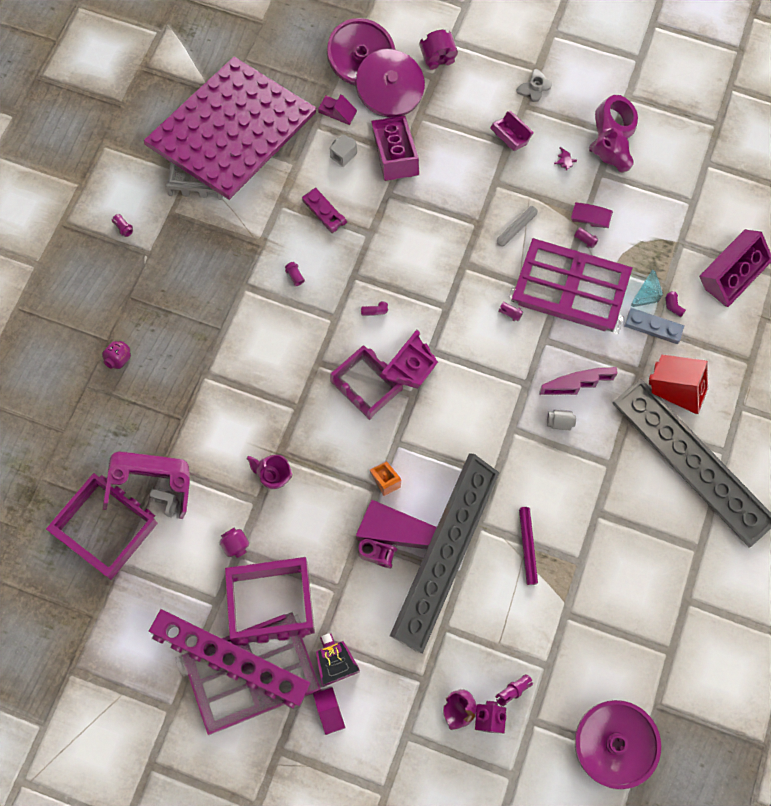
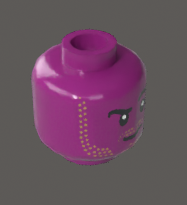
[102,341,131,369]

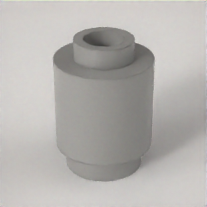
[547,410,576,430]

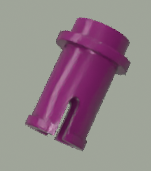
[112,214,133,237]
[574,227,599,248]
[285,262,305,286]
[498,301,523,321]

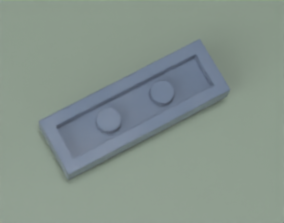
[624,308,685,344]

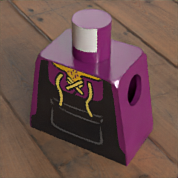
[316,633,360,687]

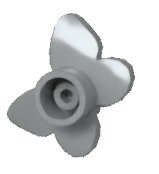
[516,69,552,102]

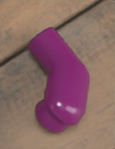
[665,291,686,317]
[361,301,389,316]

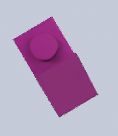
[318,94,357,125]

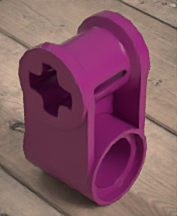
[358,539,398,569]

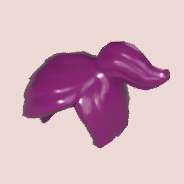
[246,455,293,489]

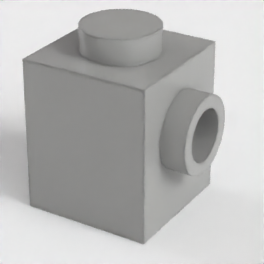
[329,134,357,167]

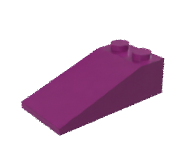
[371,115,419,181]

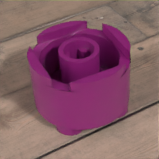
[419,29,458,70]

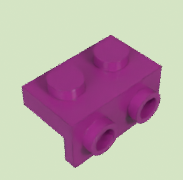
[490,110,534,151]

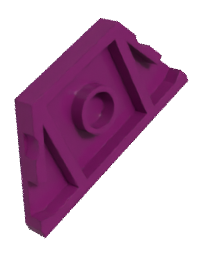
[379,330,438,389]

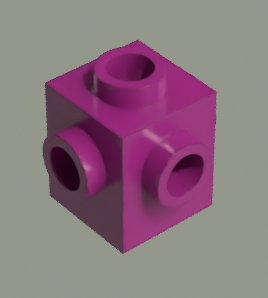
[475,701,507,734]

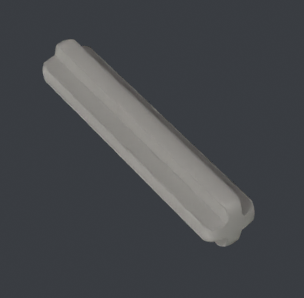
[497,206,538,246]

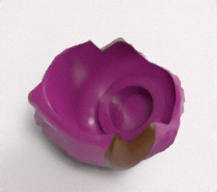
[443,689,477,730]

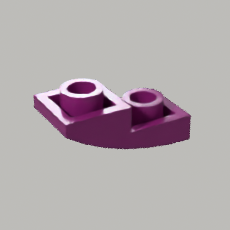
[571,202,613,228]

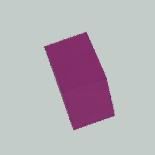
[313,687,346,735]

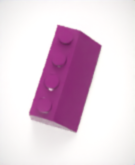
[699,229,771,307]

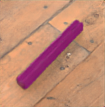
[519,507,538,585]

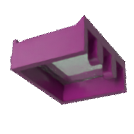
[330,345,403,420]

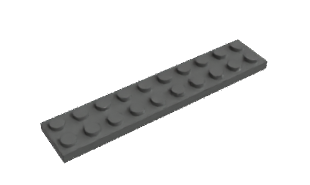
[612,379,771,548]
[390,453,500,654]

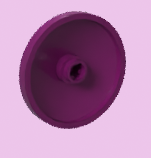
[327,18,395,86]
[355,49,425,117]
[575,700,661,789]

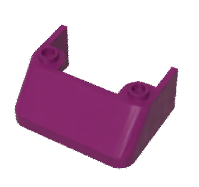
[102,451,190,519]

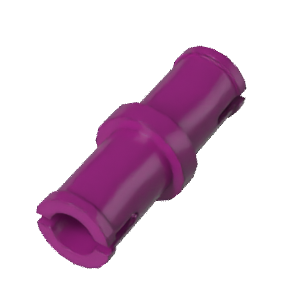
[495,674,533,706]

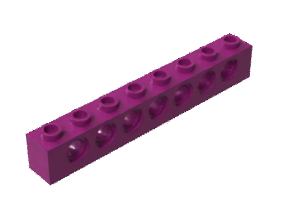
[148,609,311,709]

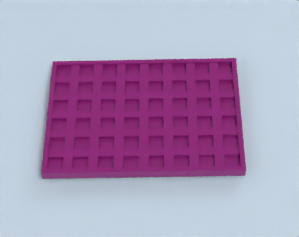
[144,57,316,200]

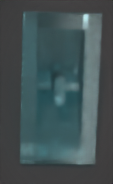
[631,269,663,307]

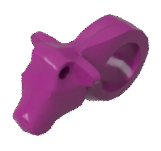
[589,95,638,173]

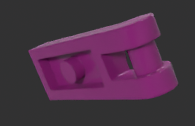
[302,187,347,233]

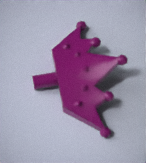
[554,147,577,171]

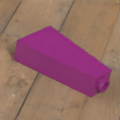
[356,500,437,549]

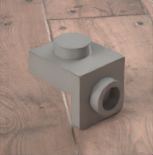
[150,488,179,518]

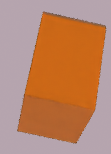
[370,461,401,496]

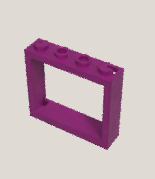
[46,473,158,580]
[225,557,315,646]

